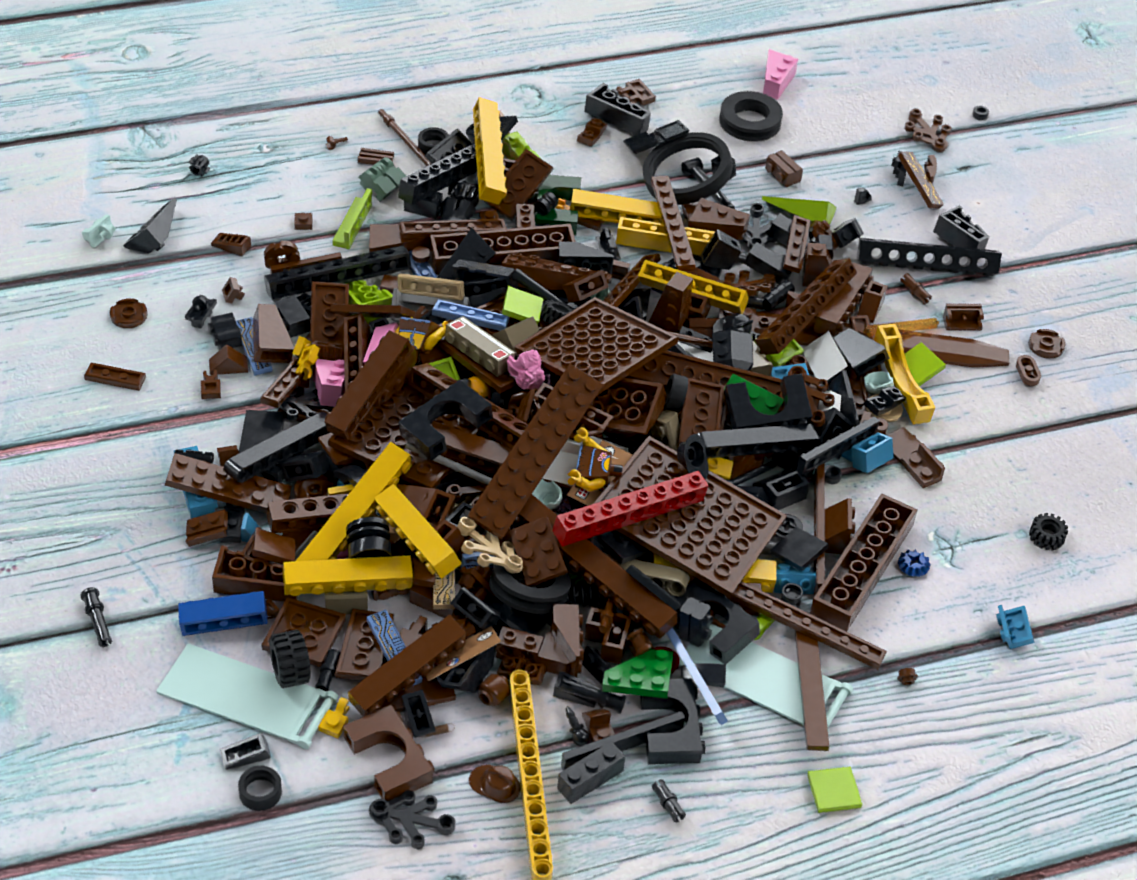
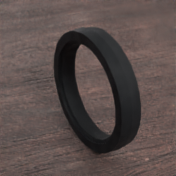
[643,132,733,205]

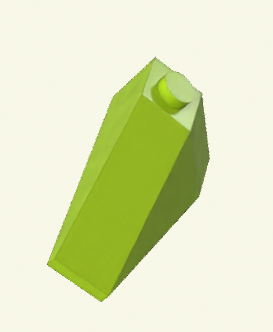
[762,196,837,224]
[346,280,393,324]

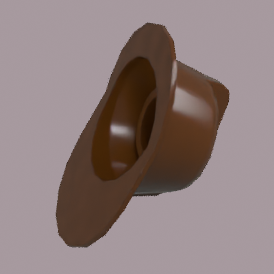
[469,764,521,803]

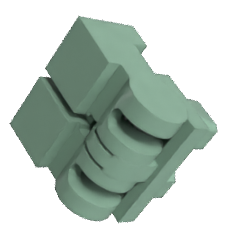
[358,157,406,202]

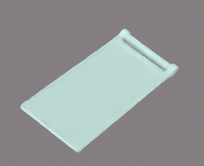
[679,624,853,731]
[156,644,339,749]

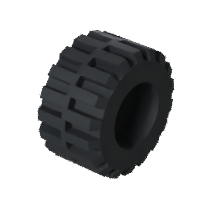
[269,629,311,689]

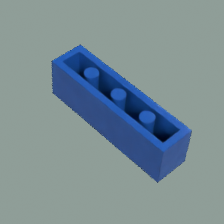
[178,591,268,636]

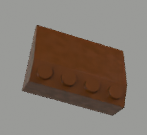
[591,378,667,435]

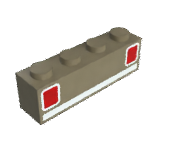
[445,316,516,377]

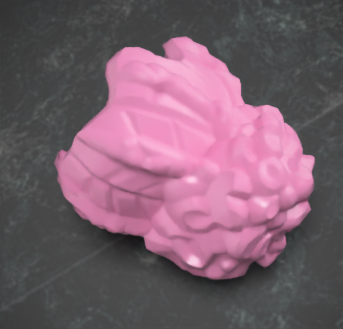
[507,350,545,390]

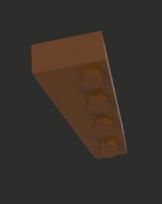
[212,545,298,602]

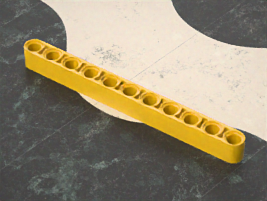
[510,670,553,880]

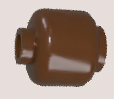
[478,674,510,706]

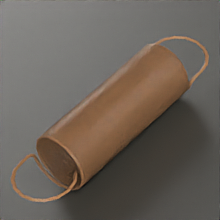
[420,723,455,738]

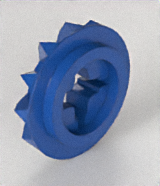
[898,549,931,577]

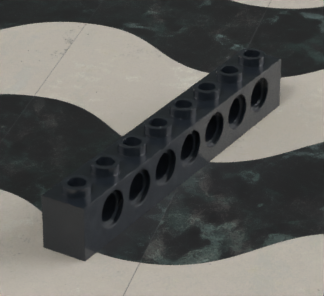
[398,144,477,205]
[857,237,1002,276]
[264,245,411,300]

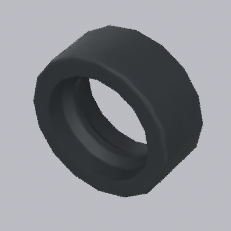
[418,127,449,155]
[663,374,688,413]
[238,765,282,811]

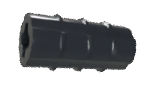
[762,280,795,311]

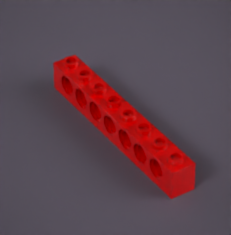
[552,471,709,547]

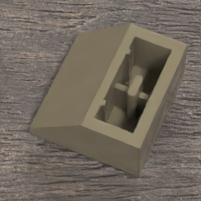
[649,410,680,452]

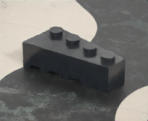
[584,83,651,135]

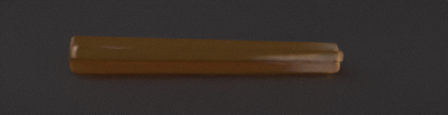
[863,318,939,336]

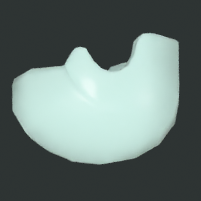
[864,371,894,395]
[532,479,563,510]

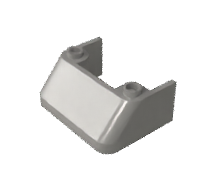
[391,288,471,323]

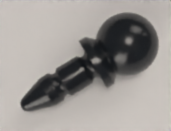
[565,706,589,746]

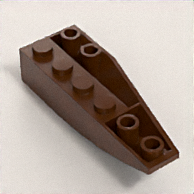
[501,252,612,290]

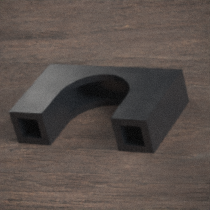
[744,213,815,285]
[724,374,813,430]
[398,380,493,461]
[667,578,759,664]
[640,678,705,765]

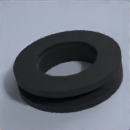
[719,91,783,141]
[489,552,571,614]

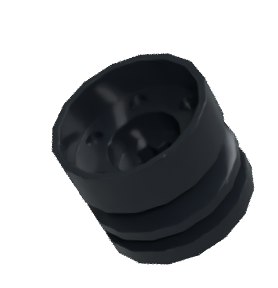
[346,517,392,559]

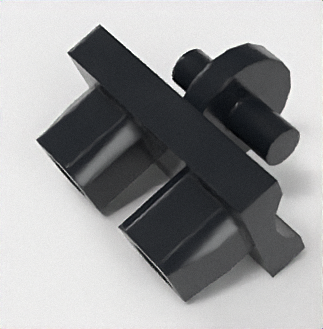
[185,295,217,329]

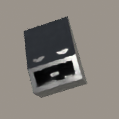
[557,242,614,284]

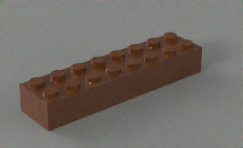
[430,224,576,275]
[810,493,918,632]

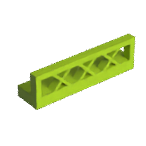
[332,188,372,249]

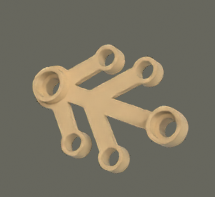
[457,517,523,573]

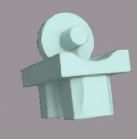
[82,215,116,247]

